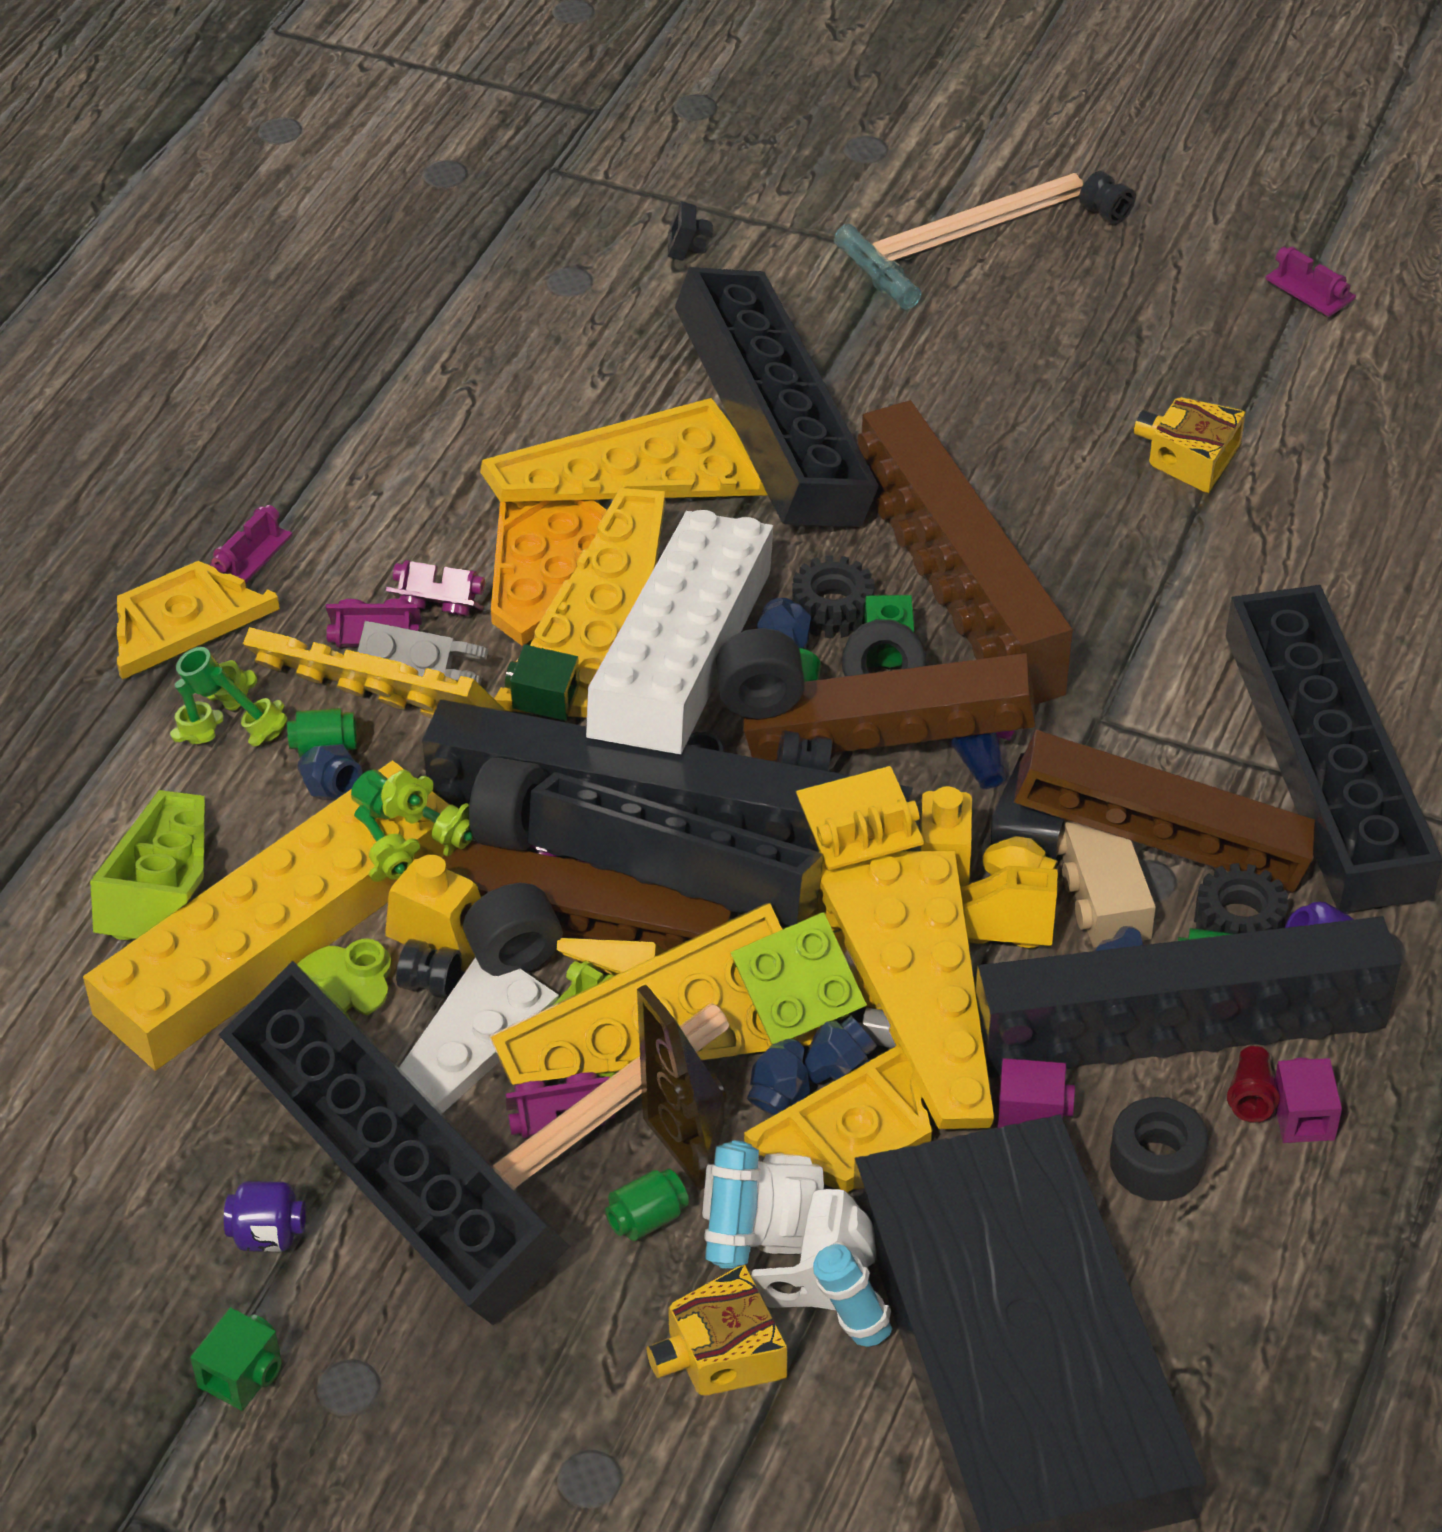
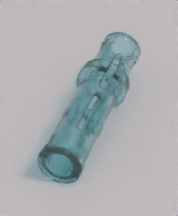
[834,224,922,310]

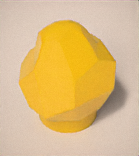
[983,836,1058,875]

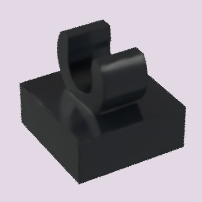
[668,201,713,261]

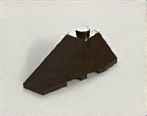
[637,984,727,1190]

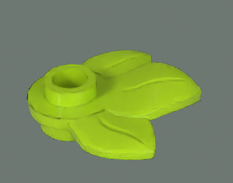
[297,938,392,1015]

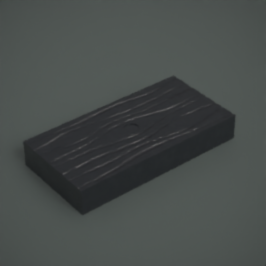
[853,1114,1207,1532]

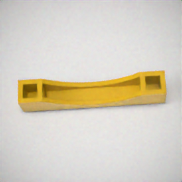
[781,849,1058,948]

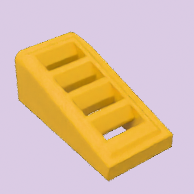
[557,938,665,975]

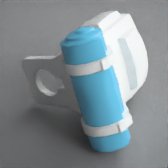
[702,1140,824,1269]
[751,1189,892,1347]

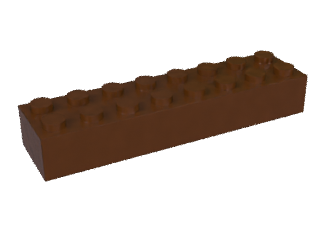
[858,400,1073,705]

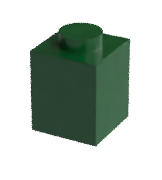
[505,644,580,721]

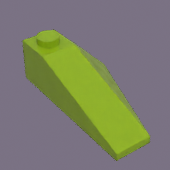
[90,790,205,940]

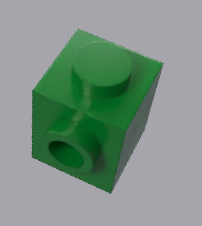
[865,595,914,667]
[190,1307,282,1411]

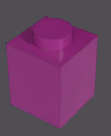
[1275,1057,1342,1143]
[998,1058,1075,1128]

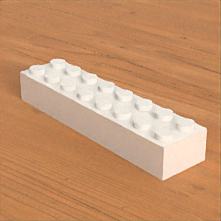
[586,510,774,754]

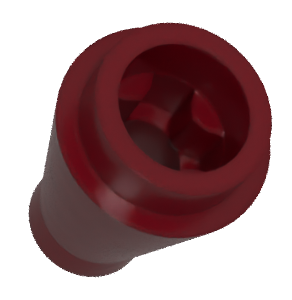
[1227,1046,1280,1122]

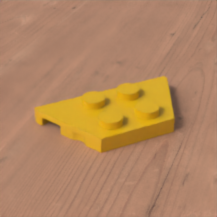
[117,561,280,680]
[744,1046,932,1193]

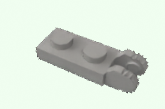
[358,621,488,685]

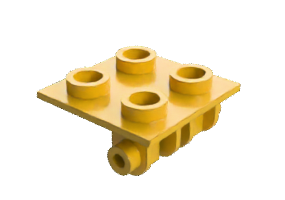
[796,766,924,871]

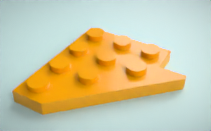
[491,500,607,646]

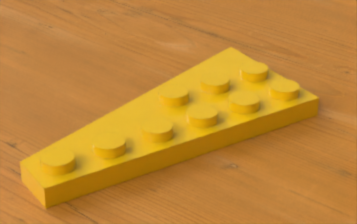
[480,398,768,502]
[494,488,665,718]
[243,627,507,719]
[819,851,994,1129]
[489,903,821,1084]

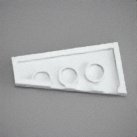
[399,957,559,1113]

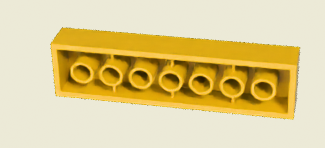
[83,760,449,1071]

